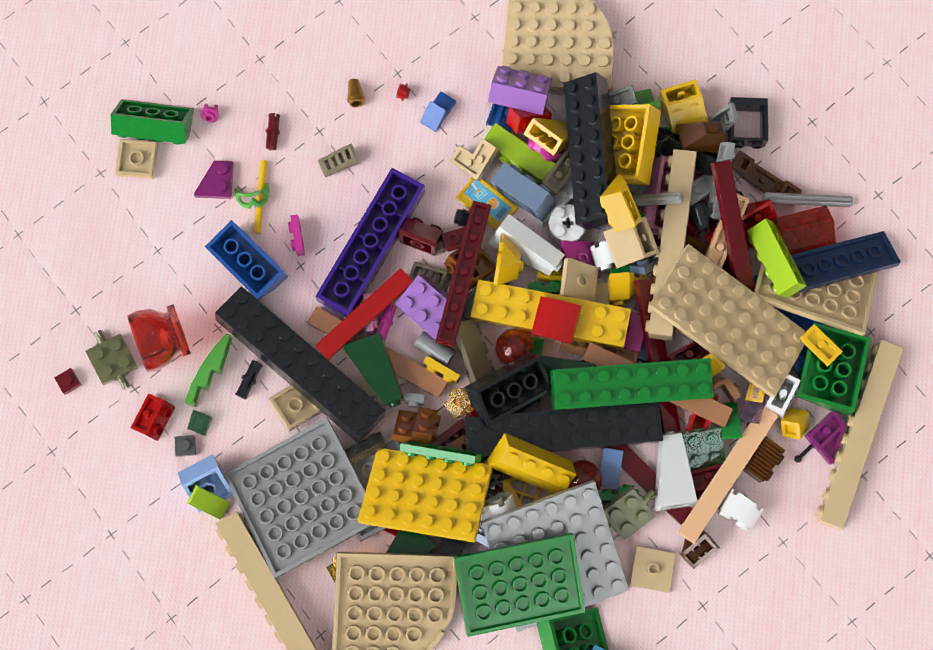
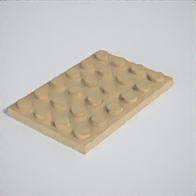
[753,239,879,336]

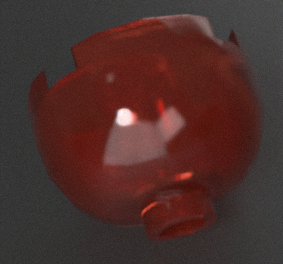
[495,329,533,365]
[568,459,603,492]

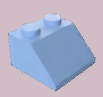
[178,454,233,513]

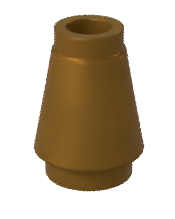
[347,78,365,108]

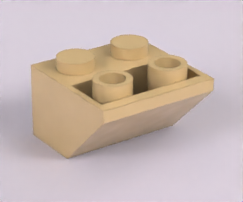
[603,217,659,268]

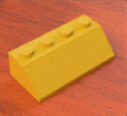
[485,433,577,493]

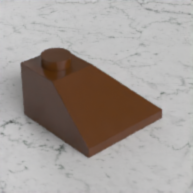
[676,122,725,153]

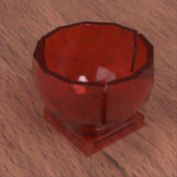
[127,304,191,373]

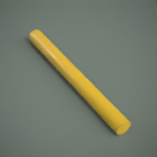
[253,160,268,234]

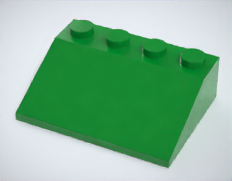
[796,323,871,415]
[537,607,608,650]

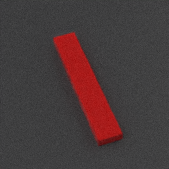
[315,268,413,360]

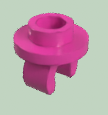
[200,104,219,122]

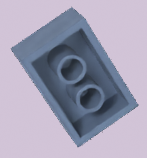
[491,163,555,222]

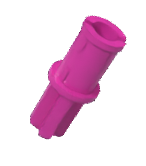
[376,304,398,341]

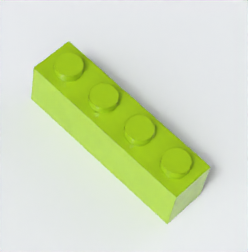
[484,123,555,185]
[747,219,806,298]

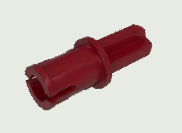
[265,113,280,151]

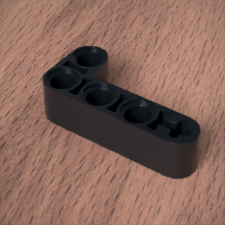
[654,128,718,176]

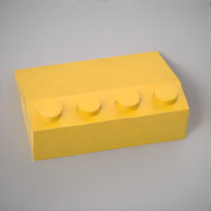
[610,104,661,185]

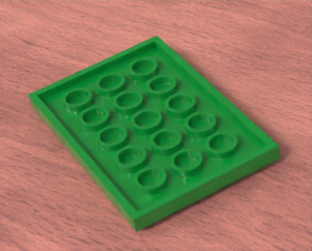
[453,532,586,637]

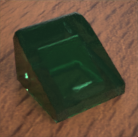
[187,409,213,436]

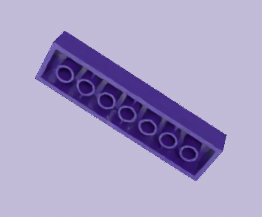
[315,168,425,317]

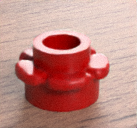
[396,83,410,101]

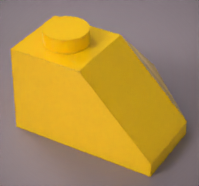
[493,233,524,286]
[607,272,646,307]

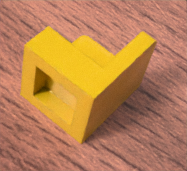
[781,408,809,440]

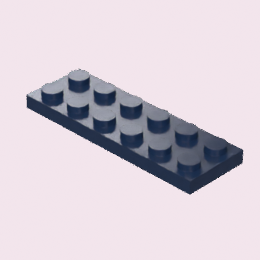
[791,231,901,293]

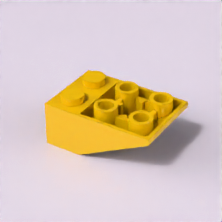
[658,79,708,133]
[600,173,641,232]

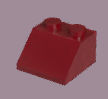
[398,217,443,256]

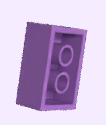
[488,66,552,115]
[395,274,467,340]

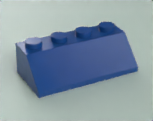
[204,220,288,300]

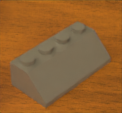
[456,320,495,384]

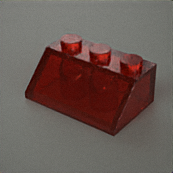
[774,205,836,255]

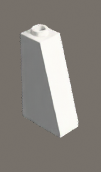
[488,214,565,276]
[654,431,697,512]

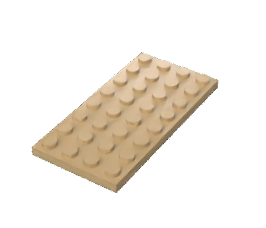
[648,244,806,397]

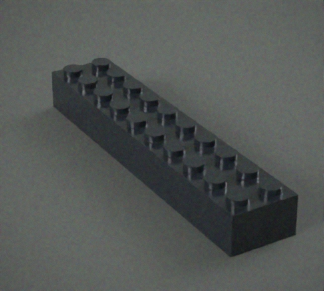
[215,286,386,444]
[462,402,663,458]

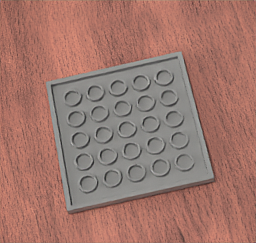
[224,418,372,579]
[480,480,629,632]

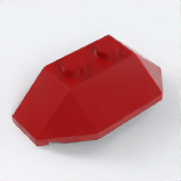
[705,199,777,249]

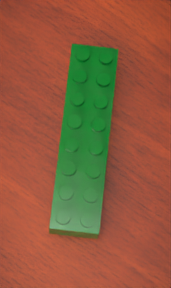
[550,358,714,410]

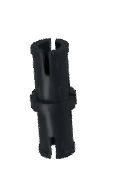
[235,360,263,400]

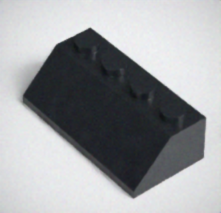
[464,353,551,426]

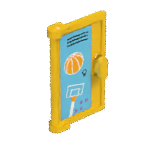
[455,176,519,231]

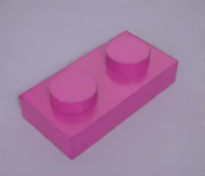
[288,214,305,256]

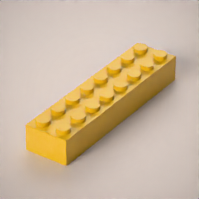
[470,279,631,350]

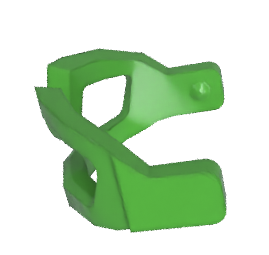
[235,183,270,209]

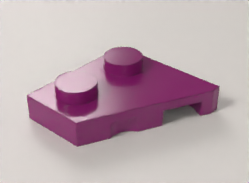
[194,160,234,199]
[804,410,847,465]

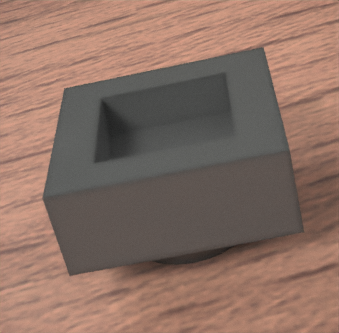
[174,435,196,457]

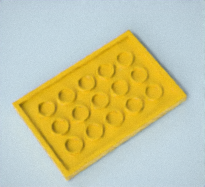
[358,448,493,542]

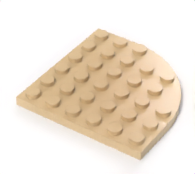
[502,0,614,91]
[332,552,458,650]

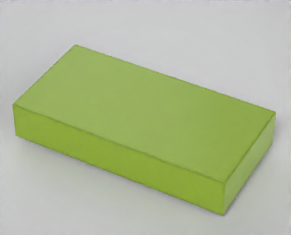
[186,485,230,520]

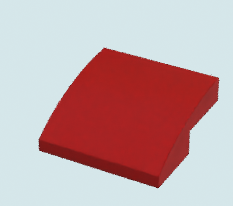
[531,296,582,344]

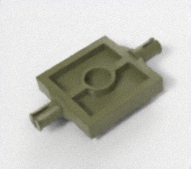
[85,330,138,390]
[603,486,657,540]

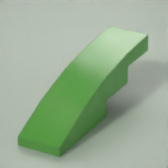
[185,334,233,407]

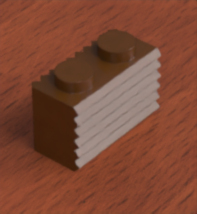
[743,436,785,483]

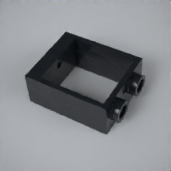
[728,97,768,149]

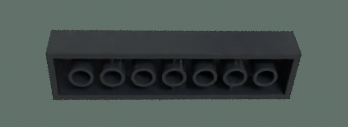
[563,72,616,230]

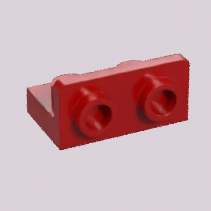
[130,393,175,441]

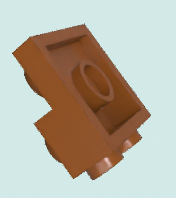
[444,248,496,291]
[392,407,441,444]

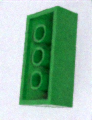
[110,99,194,145]

